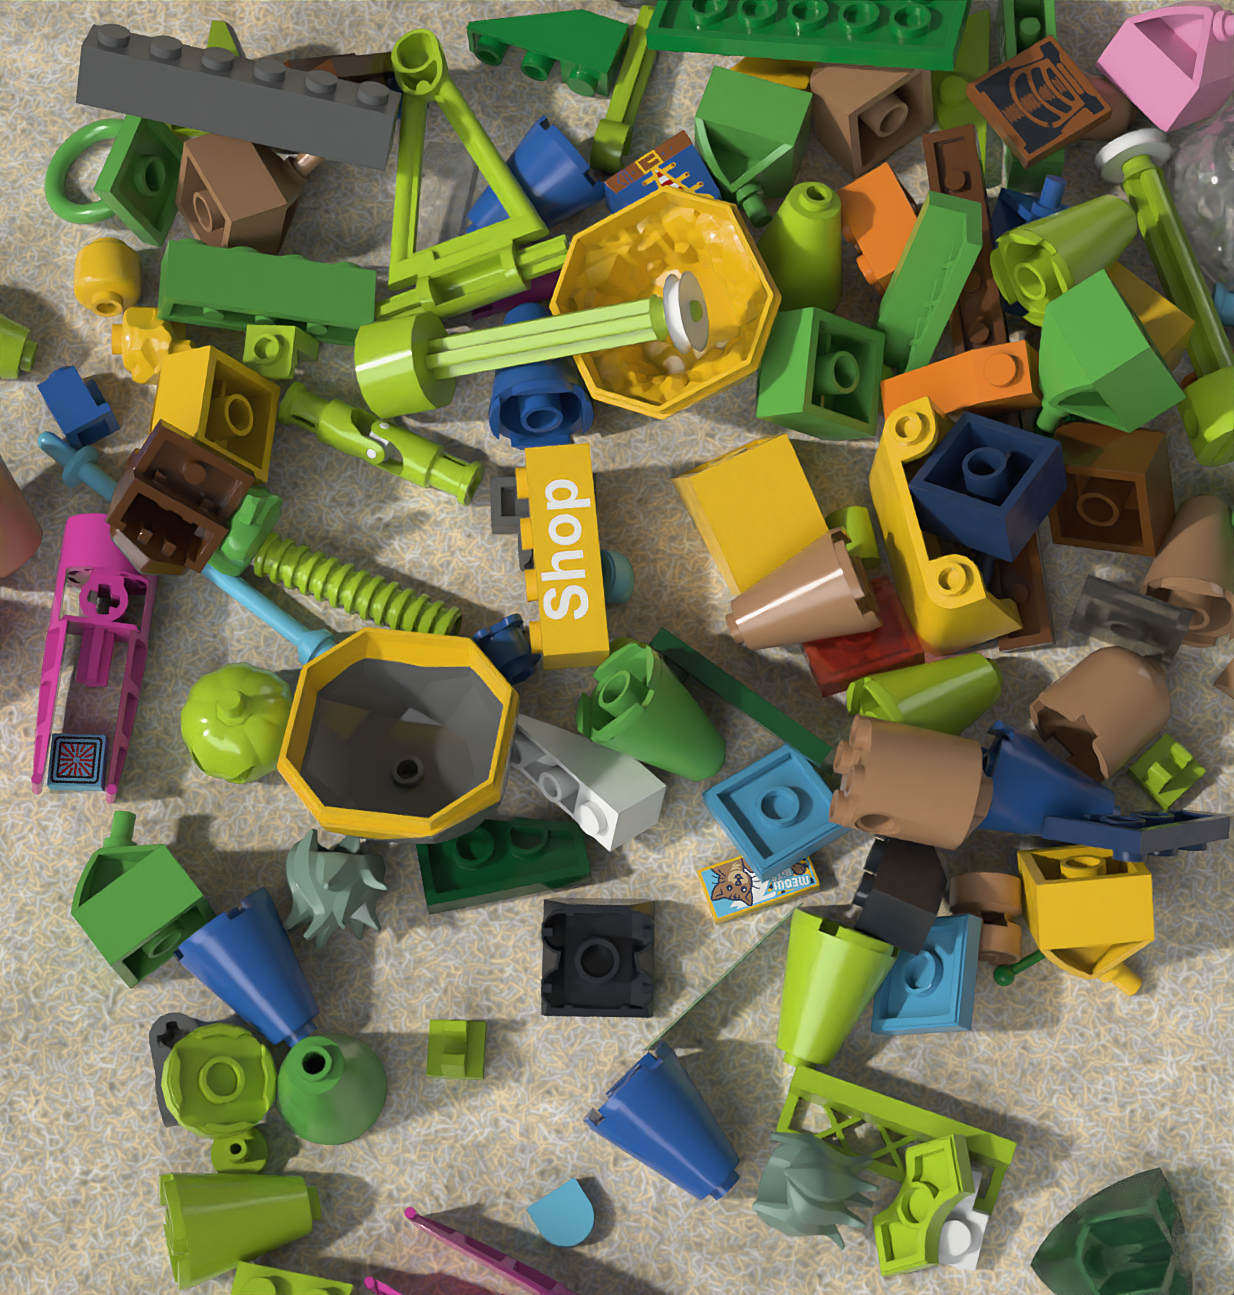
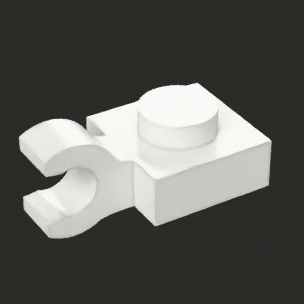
[938,1165,989,1272]

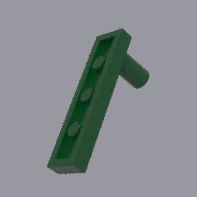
[649,627,836,777]

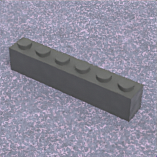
[76,24,402,171]

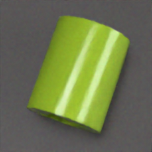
[825,506,881,570]

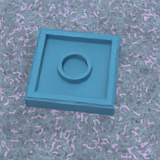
[702,744,853,883]
[871,914,982,1036]

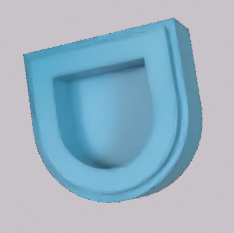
[526,1177,595,1249]

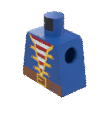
[604,130,722,214]

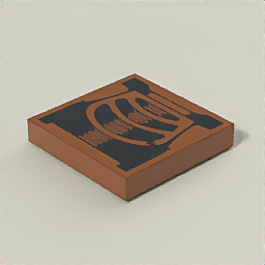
[965,35,1113,170]

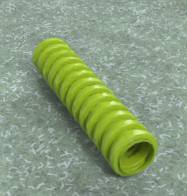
[254,532,463,636]

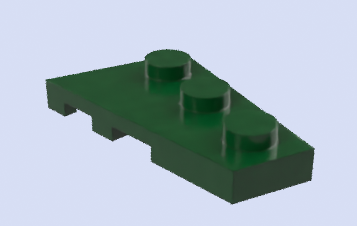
[416,817,592,915]

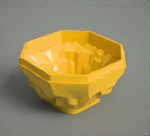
[549,185,782,420]

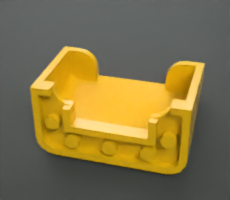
[868,396,1023,656]

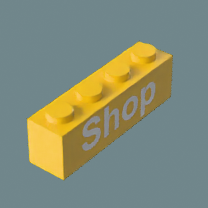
[515,443,610,670]

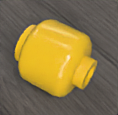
[73,237,142,317]

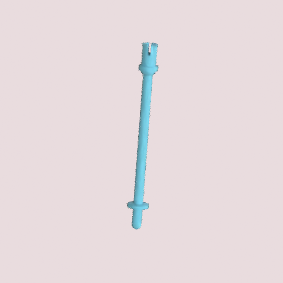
[37,431,337,665]

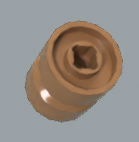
[949,872,1022,965]

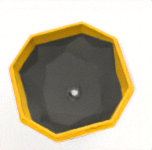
[277,627,520,844]

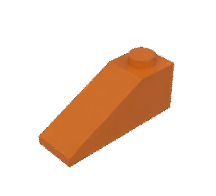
[880,340,1043,422]

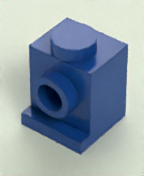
[37,366,121,451]

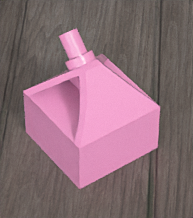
[1094,0,1234,133]

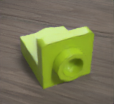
[243,325,320,380]

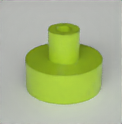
[211,1127,270,1175]

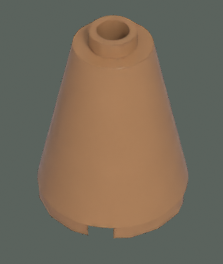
[1133,494,1234,648]
[725,526,884,651]

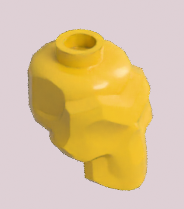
[111,306,197,385]

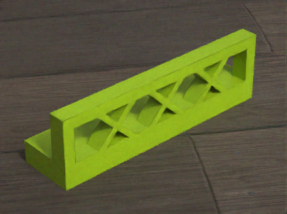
[775,1064,1017,1216]

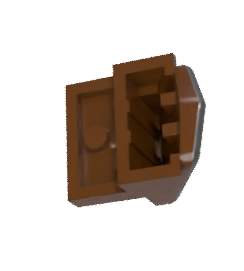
[105,418,256,577]

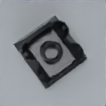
[541,898,655,1018]

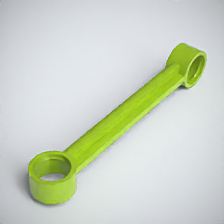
[590,5,658,174]

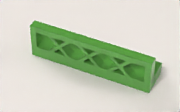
[870,190,983,376]

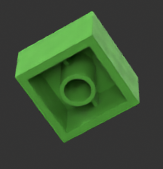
[694,65,813,228]
[1037,269,1187,433]
[755,307,886,441]
[71,811,217,989]

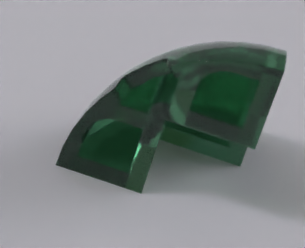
[1030,1167,1193,1295]

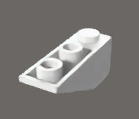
[510,713,666,851]

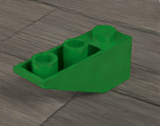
[466,9,629,97]

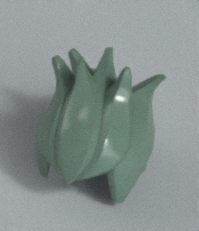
[282,828,389,950]
[752,1132,880,1251]

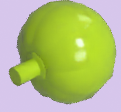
[180,662,294,784]

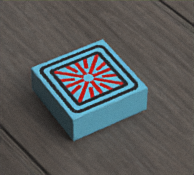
[47,733,109,791]

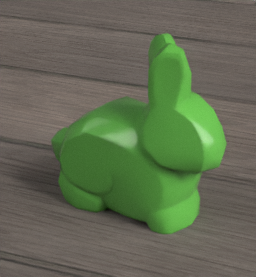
[208,486,283,577]

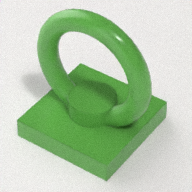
[44,114,184,247]

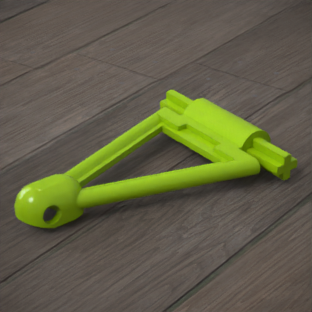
[374,28,570,321]

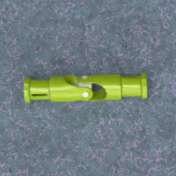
[277,381,485,506]

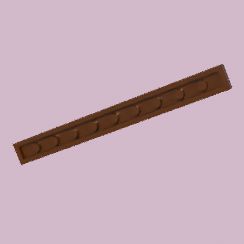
[922,123,1056,653]

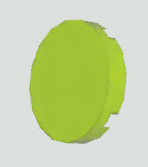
[161,1022,278,1140]

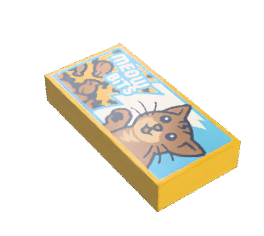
[697,855,820,925]

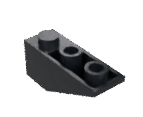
[851,834,947,956]

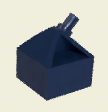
[908,411,1068,585]

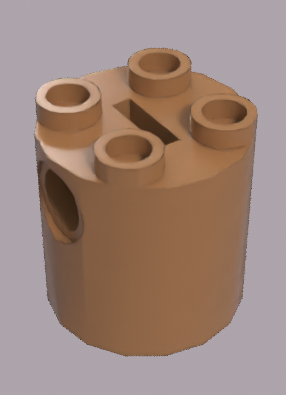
[829,714,993,850]

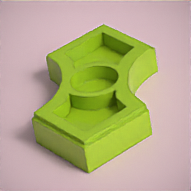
[872,1134,975,1277]

